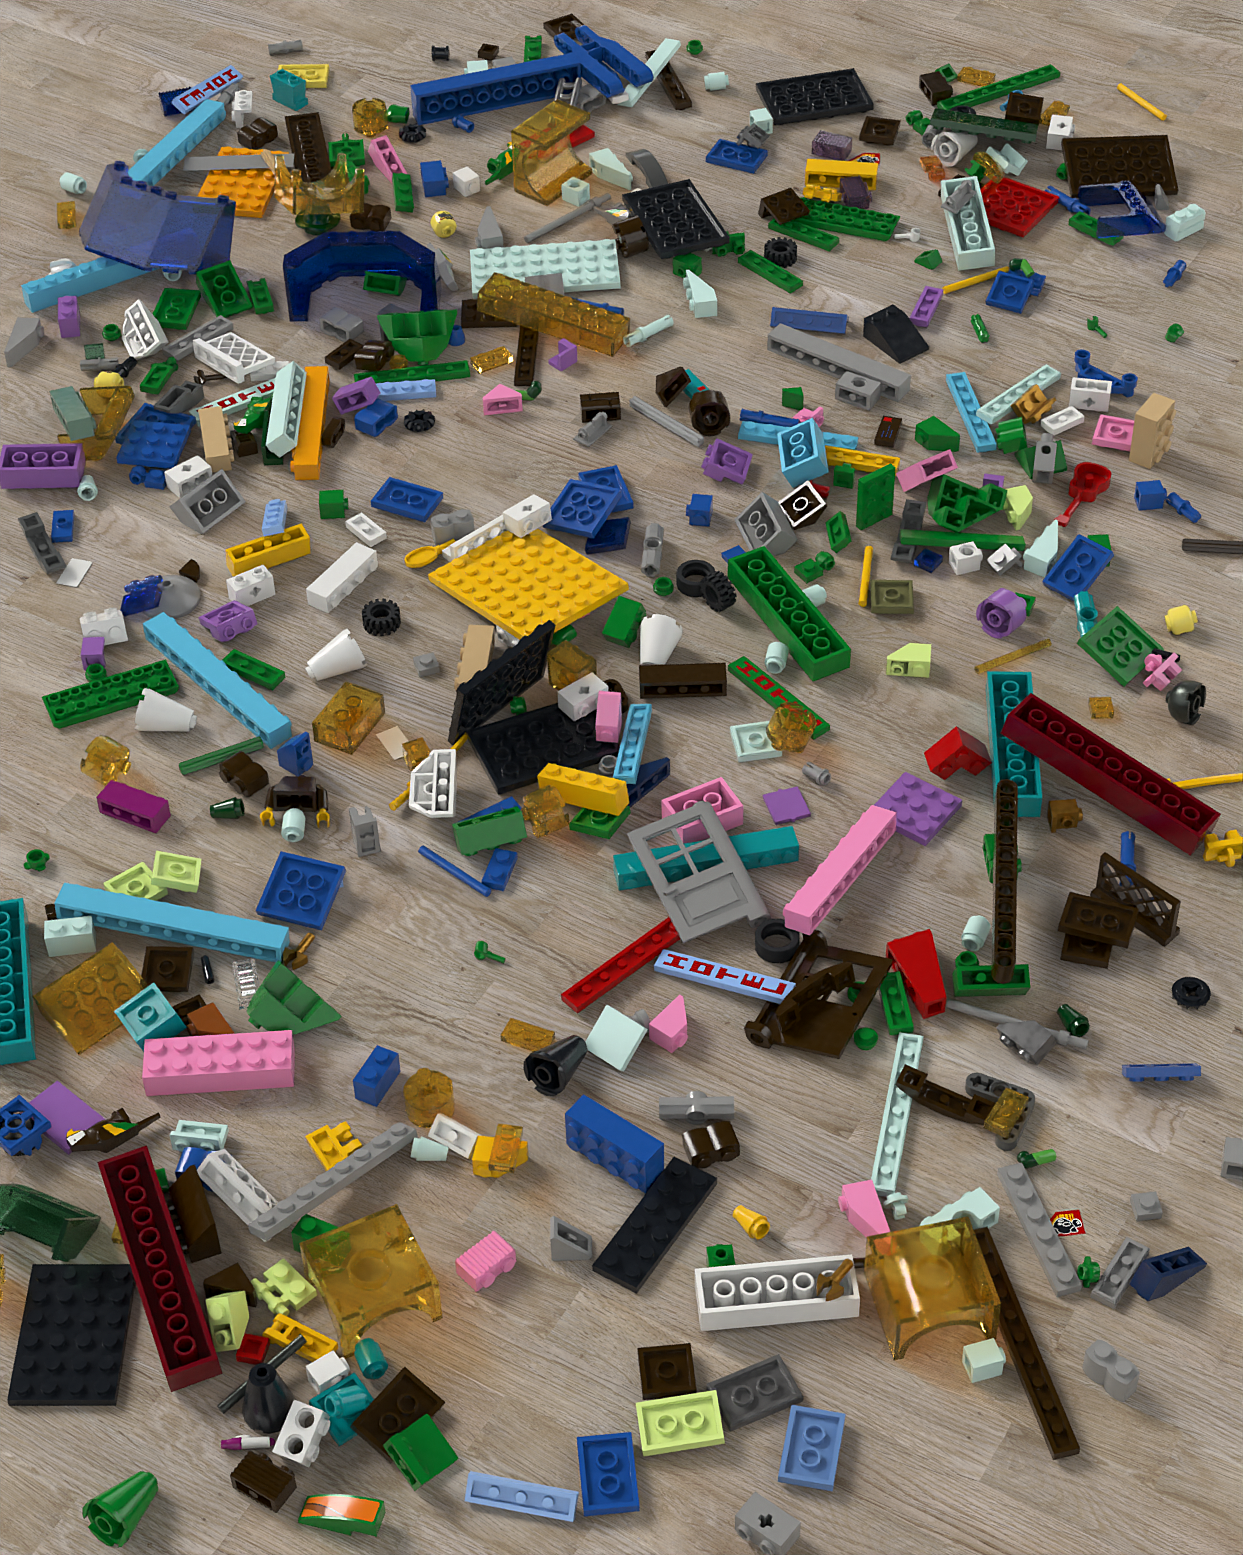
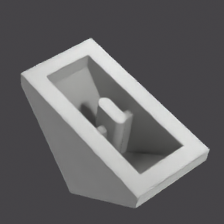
[550,1216,592,1261]

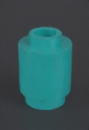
[354,1338,388,1380]
[324,1385,367,1419]

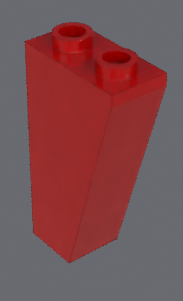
[886,929,946,1019]

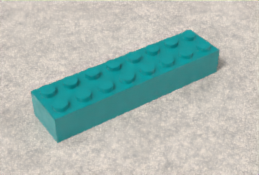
[985,671,1043,817]
[0,898,36,1065]

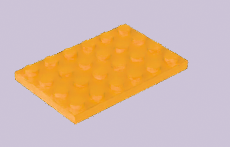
[192,146,289,218]

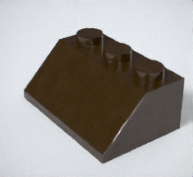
[166,1164,222,1263]

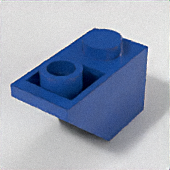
[277,732,314,776]

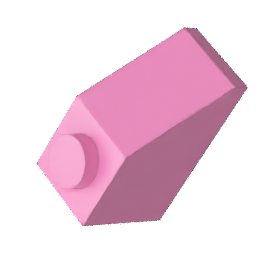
[596,691,622,743]
[649,994,688,1053]

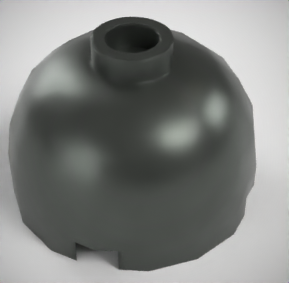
[1166,680,1206,725]

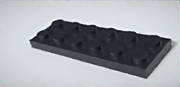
[592,1157,717,1294]

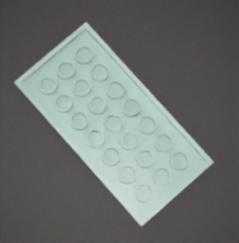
[470,239,621,299]

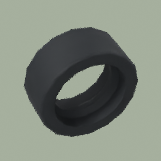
[676,559,715,597]
[755,919,800,963]

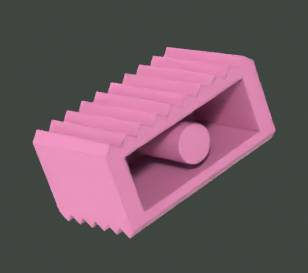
[455,1231,516,1292]

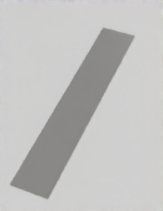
[183,153,295,171]

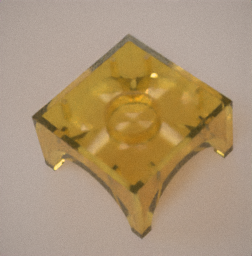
[274,153,364,215]
[299,1204,443,1359]

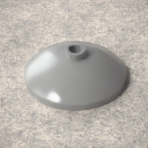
[138,575,201,619]

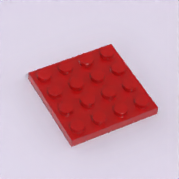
[980,174,1059,238]

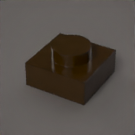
[478,43,499,60]

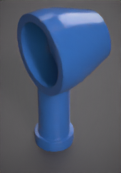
[448,325,465,346]

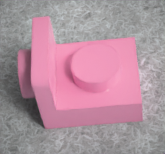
[792,407,824,427]

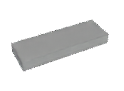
[1090,1237,1150,1309]

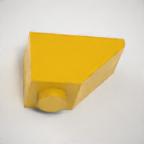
[472,1135,529,1178]

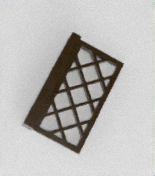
[1090,852,1181,947]

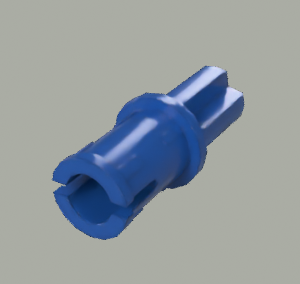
[1163,260,1187,288]
[1166,492,1201,523]

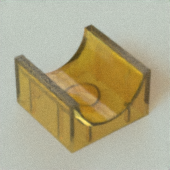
[511,99,592,206]
[864,1217,1001,1361]

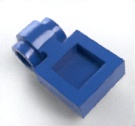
[129,465,167,490]

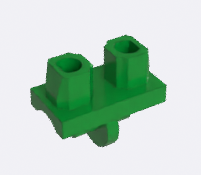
[712,231,745,257]

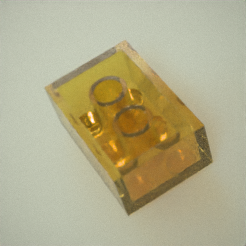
[312,682,385,755]

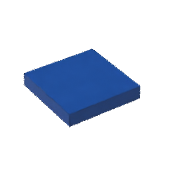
[986,271,1034,314]

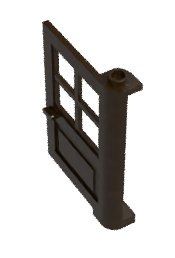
[744,930,894,1059]

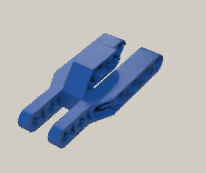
[554,25,653,98]

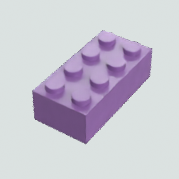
[0,443,86,489]

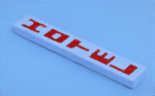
[171,65,243,114]
[654,949,796,1004]

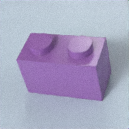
[58,296,80,338]
[332,376,381,415]

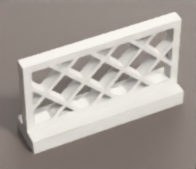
[193,332,275,384]

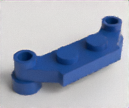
[1074,349,1138,397]

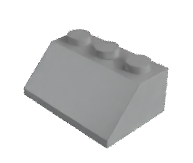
[169,469,246,534]
[734,492,798,556]

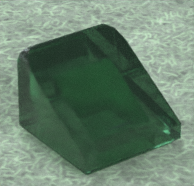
[84,343,106,360]

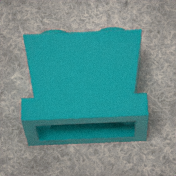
[270,69,308,111]

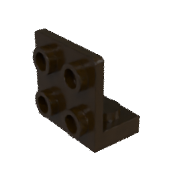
[758,187,810,225]

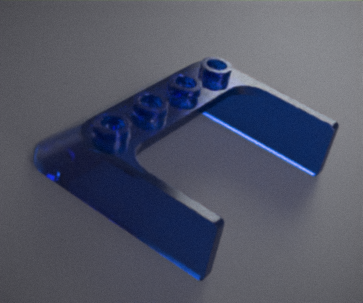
[1078,181,1166,238]

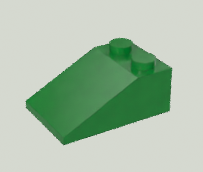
[196,260,253,318]

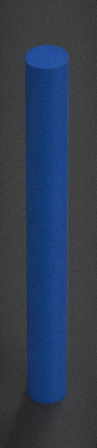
[418,845,491,897]

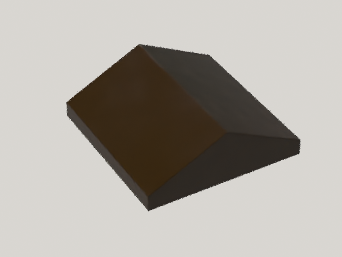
[778,480,827,530]

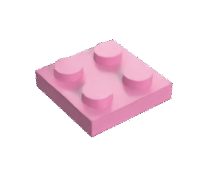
[1092,414,1134,451]

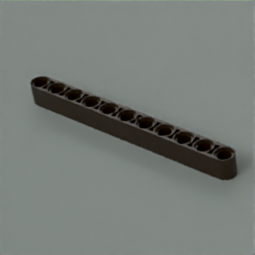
[991,779,1018,984]

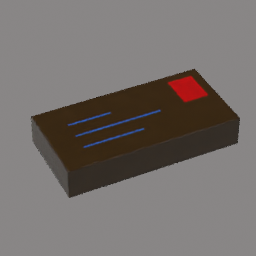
[874,415,902,448]

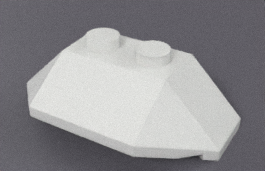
[121,299,169,360]
[409,749,457,818]

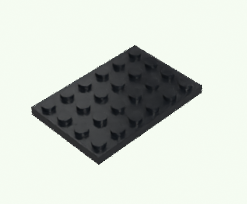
[756,68,874,125]
[622,179,730,260]
[448,620,555,745]
[466,703,620,795]
[7,1264,136,1406]

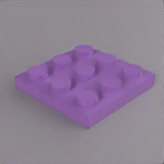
[874,772,962,846]

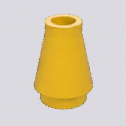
[733,1205,770,1240]

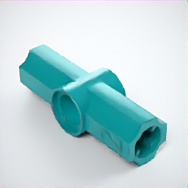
[1074,591,1098,637]

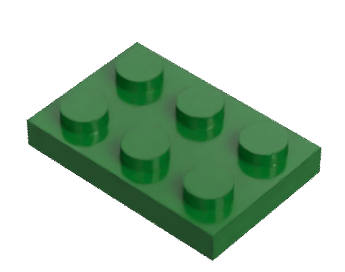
[153,288,201,330]
[856,463,896,530]

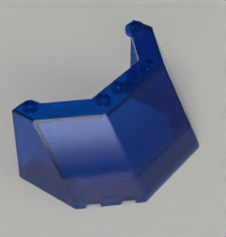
[79,161,236,275]
[283,230,442,322]

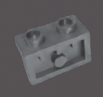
[736,123,770,148]

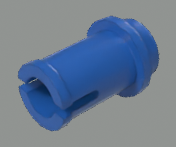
[452,115,475,133]

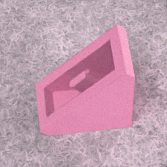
[483,384,523,415]

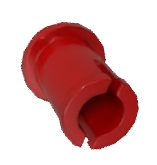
[810,480,830,499]

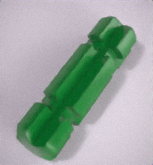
[971,314,990,343]

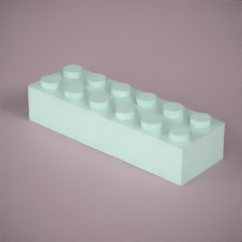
[941,176,995,271]

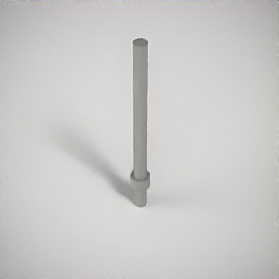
[524,193,611,243]
[946,999,1089,1050]

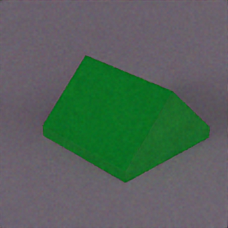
[1014,440,1067,479]

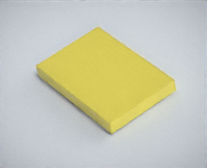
[278,64,330,88]

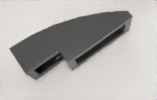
[153,381,204,414]

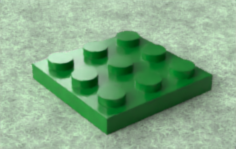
[1077,606,1164,687]

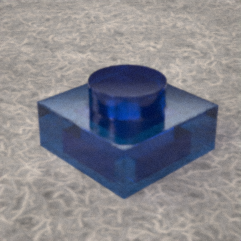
[914,548,943,573]

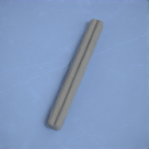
[629,396,704,447]

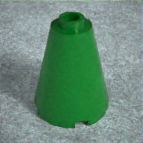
[82,1471,158,1547]

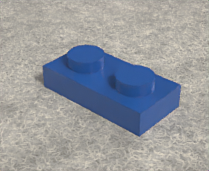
[482,848,518,891]

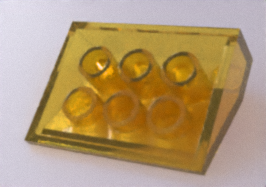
[33,942,148,1055]

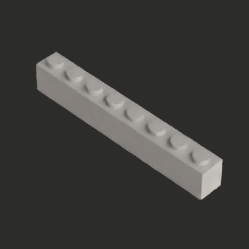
[767,323,911,402]

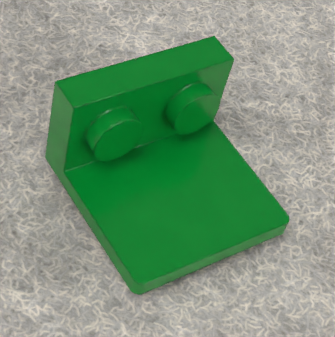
[383,1414,458,1491]

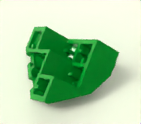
[377,309,457,365]
[927,474,1008,533]
[246,960,342,1035]

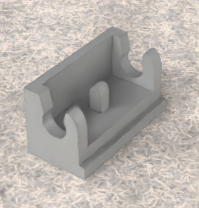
[349,806,381,857]

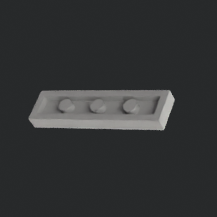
[162,315,234,362]

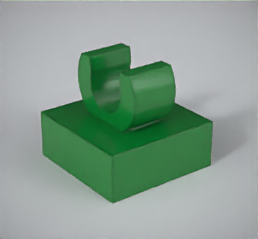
[964,159,989,182]
[833,463,855,489]

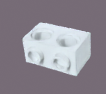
[272,1400,330,1468]

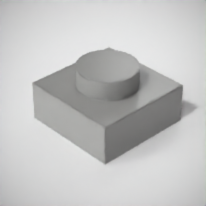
[413,652,440,677]
[1130,1191,1163,1221]

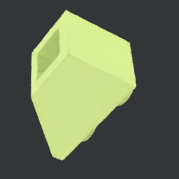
[1002,485,1033,530]
[886,643,931,678]
[205,1291,249,1352]

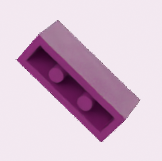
[96,780,171,833]

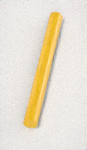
[1117,83,1167,121]
[942,266,1009,294]
[858,546,873,607]

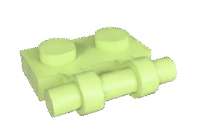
[250,1258,317,1316]

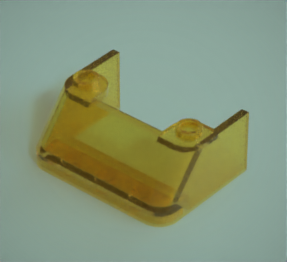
[57,386,135,461]

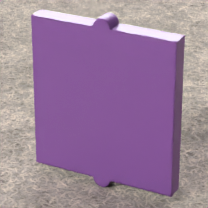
[762,786,811,825]

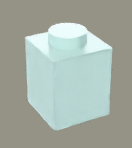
[962,1338,1006,1383]

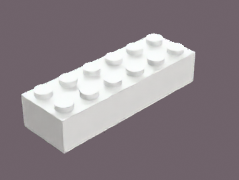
[695,1254,860,1331]

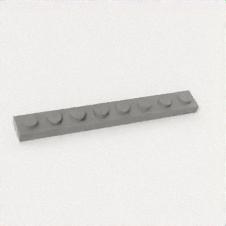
[248,1122,418,1241]

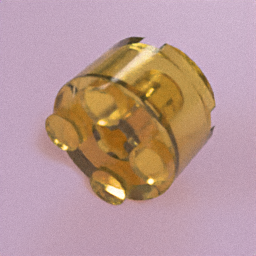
[352,98,388,138]
[766,702,817,753]
[80,735,131,786]
[521,785,569,838]
[403,1068,455,1128]

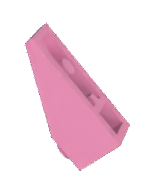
[368,135,407,183]
[838,1180,894,1258]

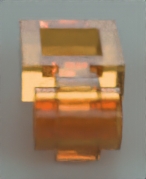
[919,155,945,182]

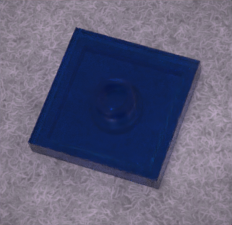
[585,517,631,555]

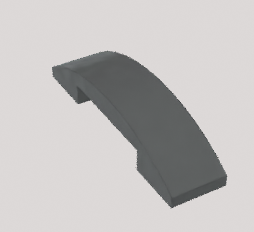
[626,149,668,188]
[891,499,926,563]
[18,512,66,574]

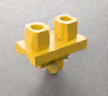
[1203,830,1243,867]

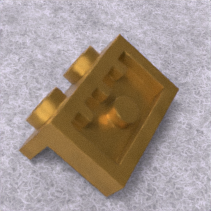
[1010,384,1056,424]

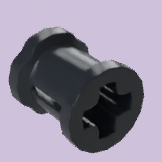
[431,45,450,61]

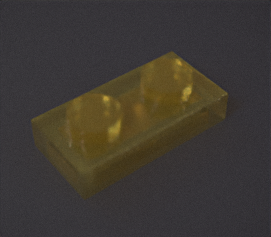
[957,67,996,87]
[1039,101,1070,126]
[57,201,77,229]
[470,346,513,374]
[501,1018,555,1052]
[983,1087,1029,1138]
[488,1124,523,1173]

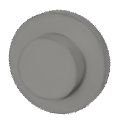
[598,755,617,776]

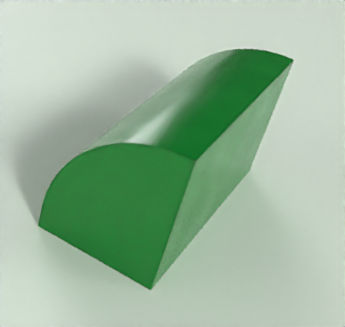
[363,271,407,295]

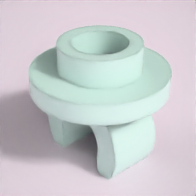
[133,149,148,164]
[883,1192,909,1220]

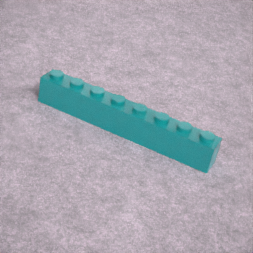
[613,826,799,891]

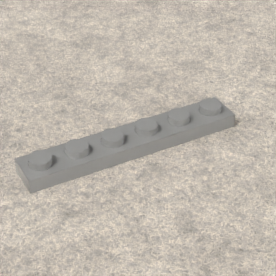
[997,1163,1082,1297]

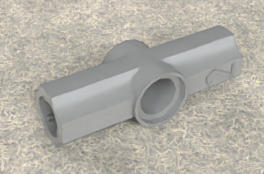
[641,523,664,577]
[659,1091,734,1125]

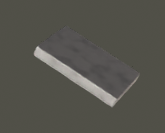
[706,1354,804,1432]

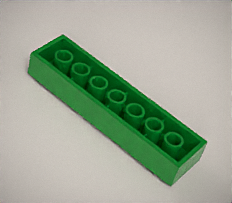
[727,546,851,682]

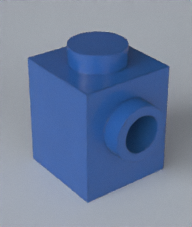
[1134,480,1167,511]
[686,494,713,527]

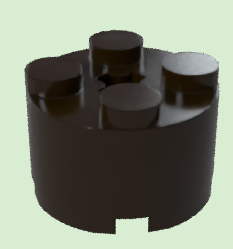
[612,215,649,258]
[689,390,731,436]

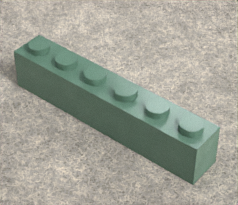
[49,386,96,441]

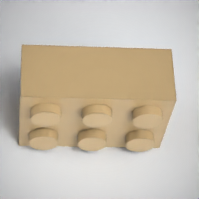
[1129,393,1176,469]

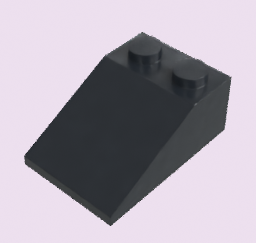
[863,304,929,364]

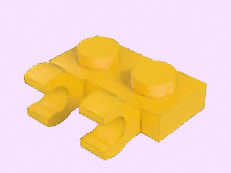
[802,184,842,203]
[305,1121,363,1171]

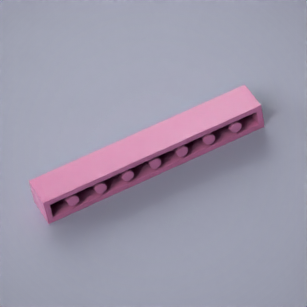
[783,805,896,935]

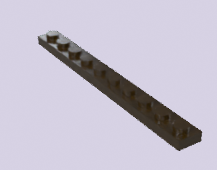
[962,1226,1080,1460]

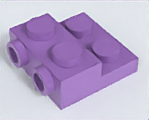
[701,438,753,484]
[198,600,258,642]

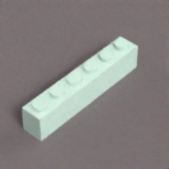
[266,361,307,458]

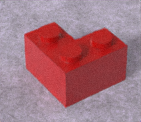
[924,726,992,780]

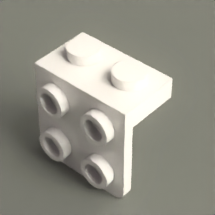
[80,608,128,645]

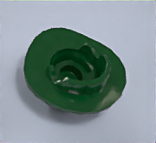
[295,199,341,235]

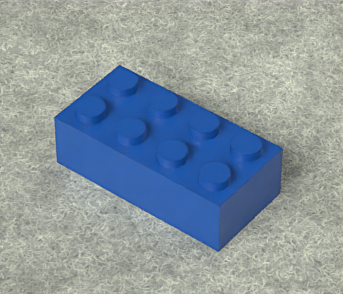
[565,1094,664,1193]

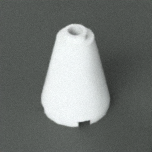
[931,131,978,167]
[640,614,683,665]
[305,629,367,681]
[134,688,197,732]

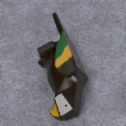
[66,1108,161,1153]

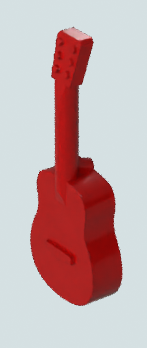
[1054,462,1112,527]

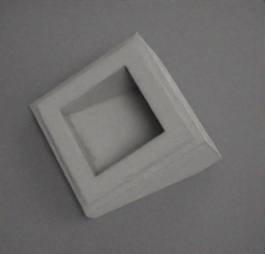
[1154,184,1169,210]

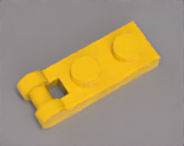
[262,1313,339,1362]

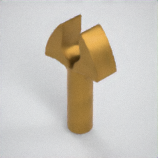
[283,932,315,970]
[816,1259,854,1301]

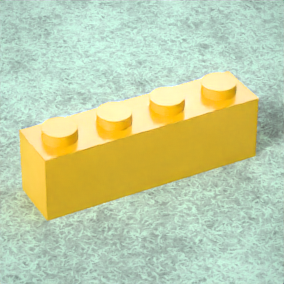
[805,159,878,190]
[225,523,311,577]
[537,763,629,816]

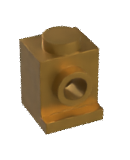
[1047,799,1083,833]

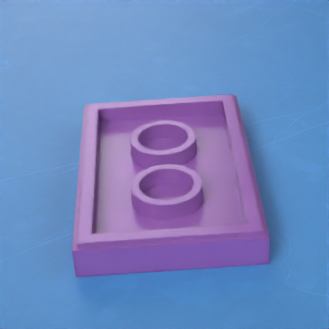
[20,1081,106,1155]

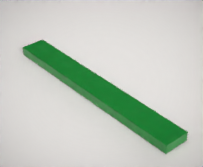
[937,64,1061,110]

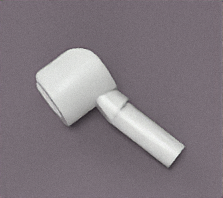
[895,228,921,242]

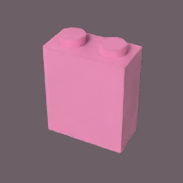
[896,449,958,492]

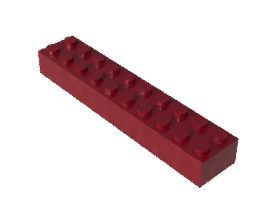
[1001,693,1221,856]
[97,1145,223,1392]

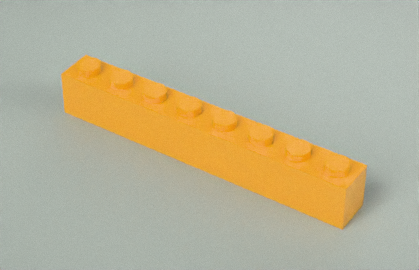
[290,366,330,480]

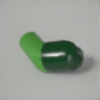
[1009,258,1035,278]
[516,381,542,401]
[1017,1149,1056,1169]

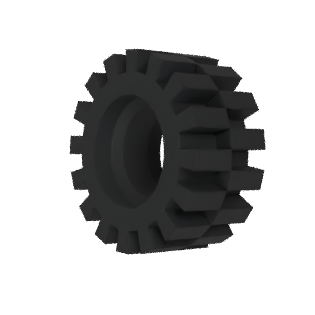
[764,237,797,268]
[700,571,737,612]
[362,598,401,636]

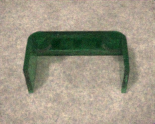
[0,1183,101,1262]

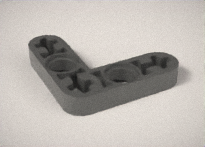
[965,1072,1035,1151]

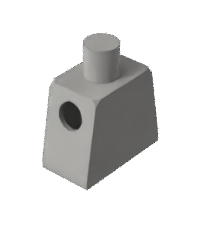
[1032,433,1057,484]

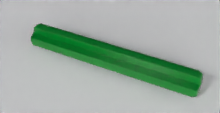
[179,736,264,775]

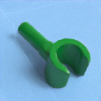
[1087,316,1108,338]
[151,357,178,372]
[474,941,506,964]

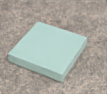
[730,720,782,762]
[585,1005,648,1072]

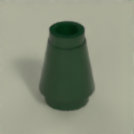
[210,797,245,819]
[1057,1004,1090,1037]

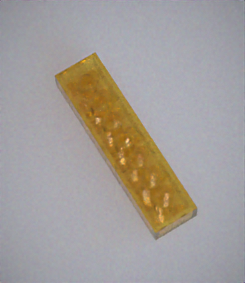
[477,272,631,357]

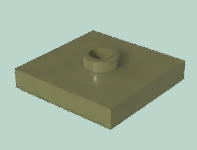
[870,580,914,614]

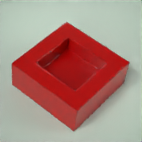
[236,1333,270,1365]

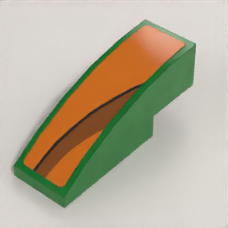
[298,1494,386,1537]

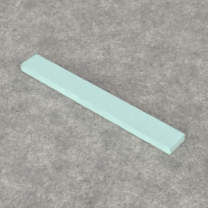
[871,1032,924,1197]

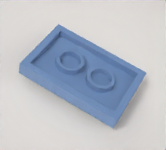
[778,1405,846,1491]

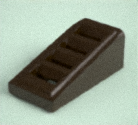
[230,430,258,458]

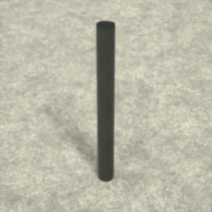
[217,1334,307,1414]

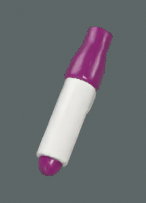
[221,1435,275,1450]

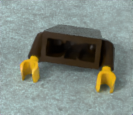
[260,775,330,828]

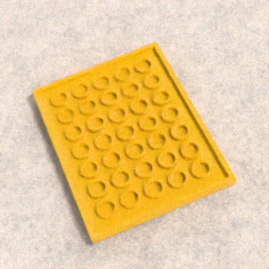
[428,528,629,640]

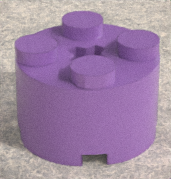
[976,588,1027,638]

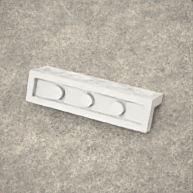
[442,515,507,562]
[197,1149,279,1242]

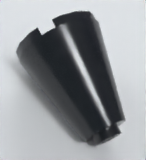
[523,1035,588,1097]
[242,1363,296,1434]

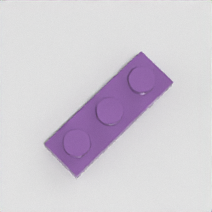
[909,286,943,327]

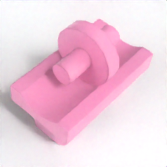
[1143,652,1182,691]

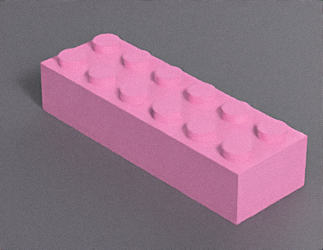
[142,1030,295,1096]

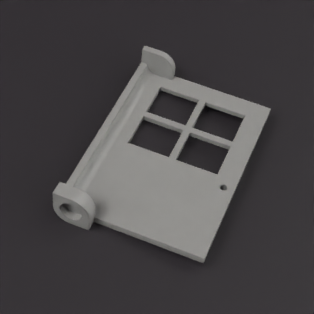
[627,801,771,943]

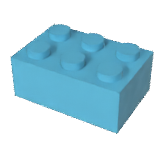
[777,418,829,488]

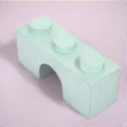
[918,1187,1000,1260]

